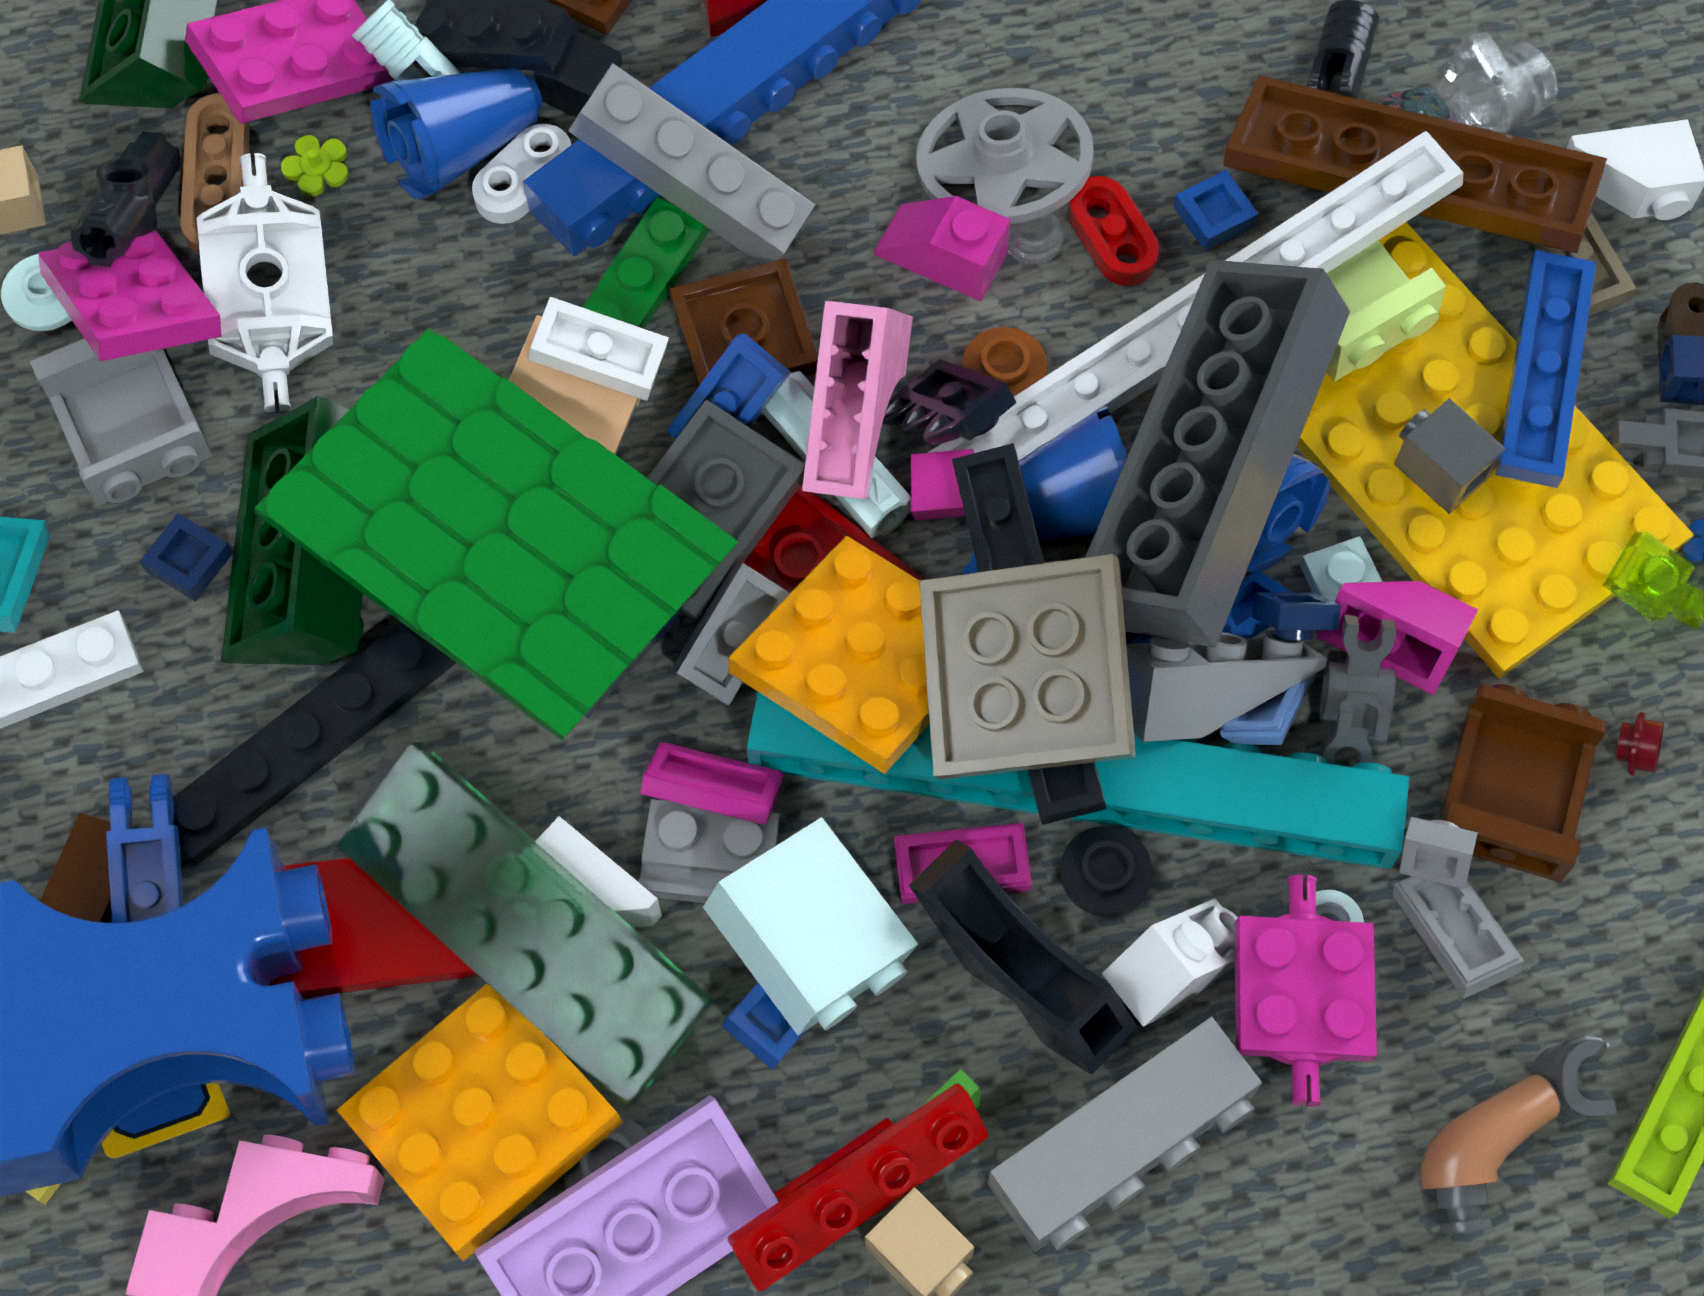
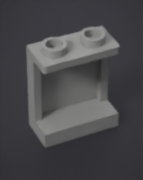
[30,339,212,506]

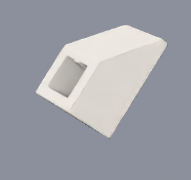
[1102,898,1238,1027]

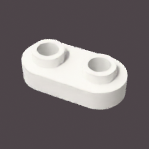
[472,124,571,224]

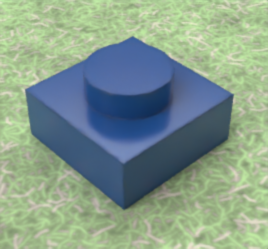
[1174,169,1258,252]
[721,983,805,1070]

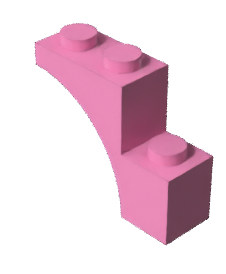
[125,1135,385,1296]

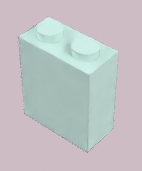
[703,817,918,1036]

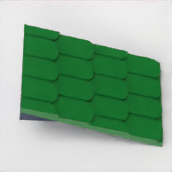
[255,328,739,741]

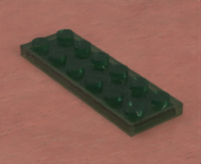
[336,742,715,1108]

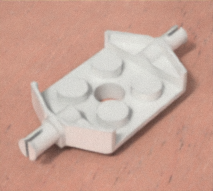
[197,153,333,412]

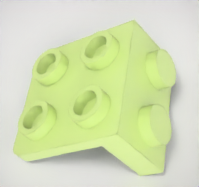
[1326,240,1446,382]

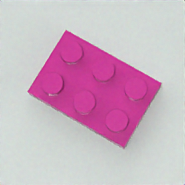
[185,0,395,124]
[38,231,222,362]

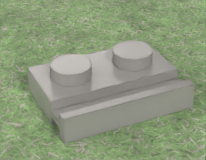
[638,799,780,903]

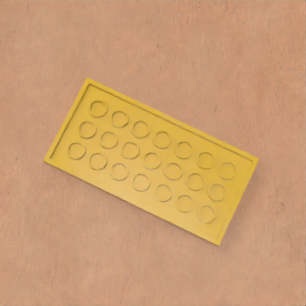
[1297,222,1694,679]

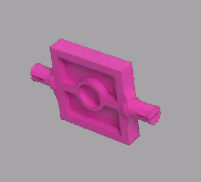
[1234,875,1377,1107]

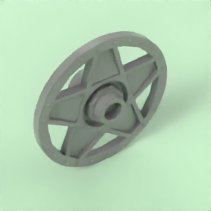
[916,88,1094,224]

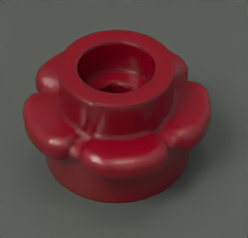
[1616,712,1664,776]

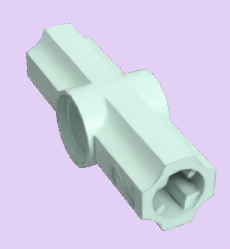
[762,371,911,538]

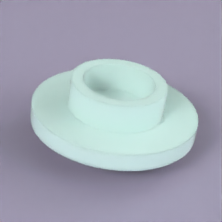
[1,254,72,331]

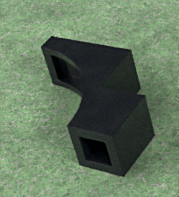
[909,840,1138,1075]

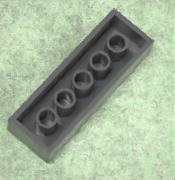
[1085,260,1350,648]

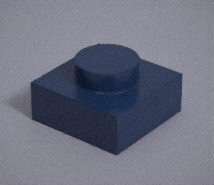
[139,513,233,602]
[1252,592,1341,640]

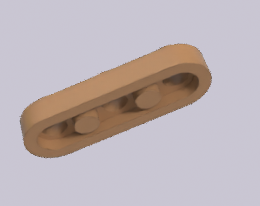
[180,94,250,256]

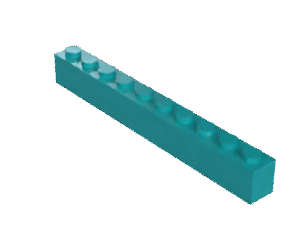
[747,692,1409,869]

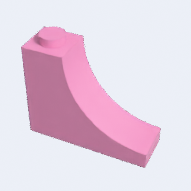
[802,301,913,499]

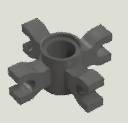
[1320,615,1396,765]

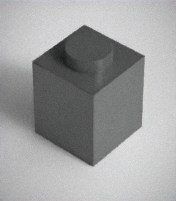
[1394,398,1506,514]

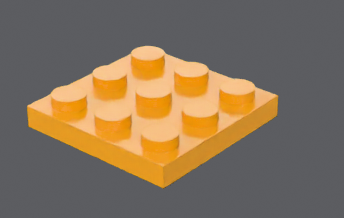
[728,536,930,774]
[337,977,623,1262]

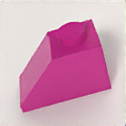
[874,196,1011,301]
[1317,581,1478,695]

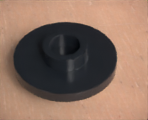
[1060,826,1153,917]

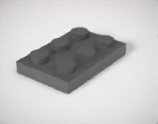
[647,400,805,623]

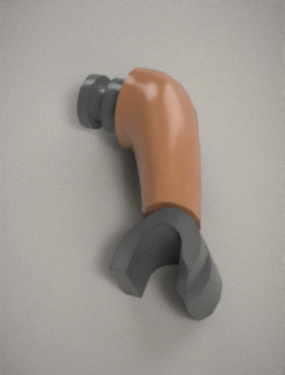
[1420,1036,1616,1234]

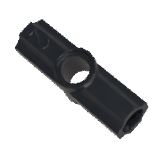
[71,131,180,267]

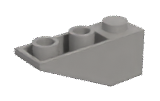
[1126,630,1327,742]

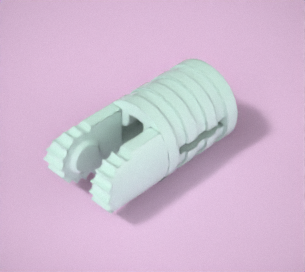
[351,0,461,81]

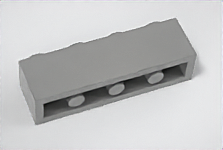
[568,63,815,264]
[987,1016,1262,1252]

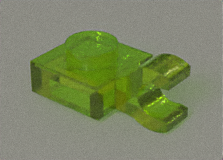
[1603,531,1704,630]

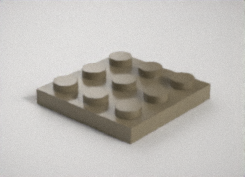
[920,554,1136,780]

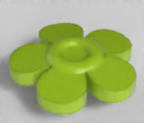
[281,135,349,197]

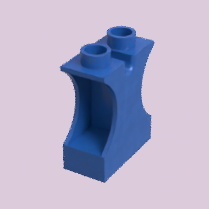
[0,828,355,1197]

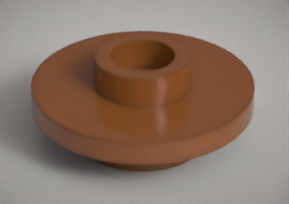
[962,327,1047,397]

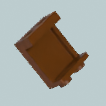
[1439,684,1608,883]

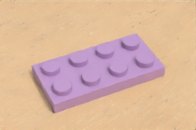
[474,1095,778,1296]

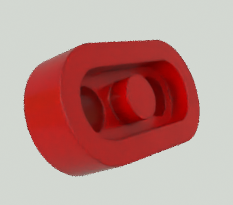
[1068,176,1159,286]

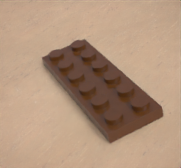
[1223,75,1607,253]

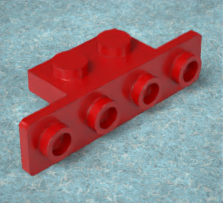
[728,1084,988,1291]

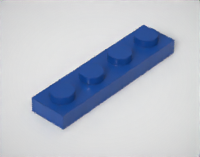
[1495,250,1597,488]

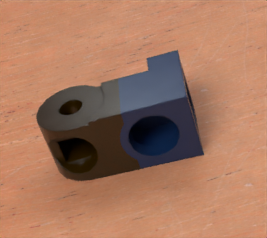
[1658,282,1704,405]

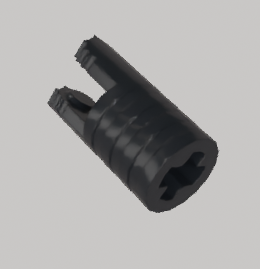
[1306,0,1379,99]

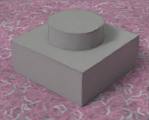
[1399,817,1478,889]

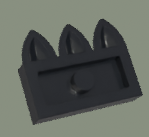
[882,359,1017,444]

